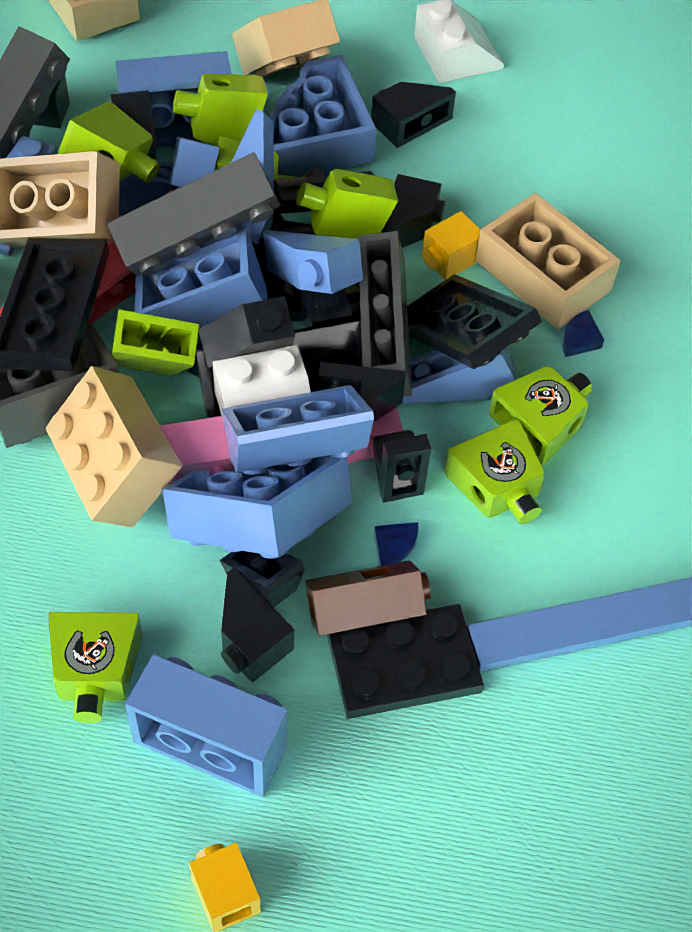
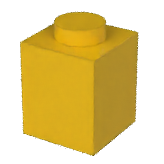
[422,211,480,280]
[189,842,261,932]

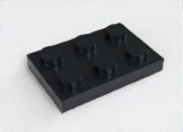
[327,604,484,719]

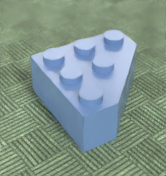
[269,55,376,177]
[162,455,353,559]

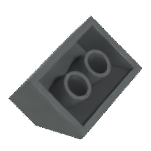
[0,324,119,448]

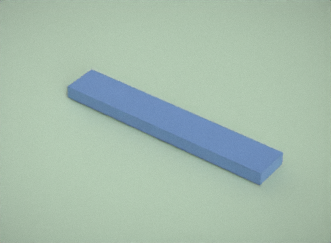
[467,577,692,672]

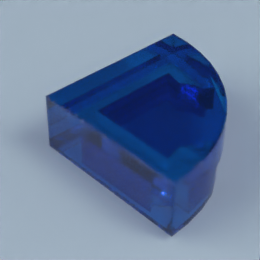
[562,310,604,357]
[374,522,418,566]

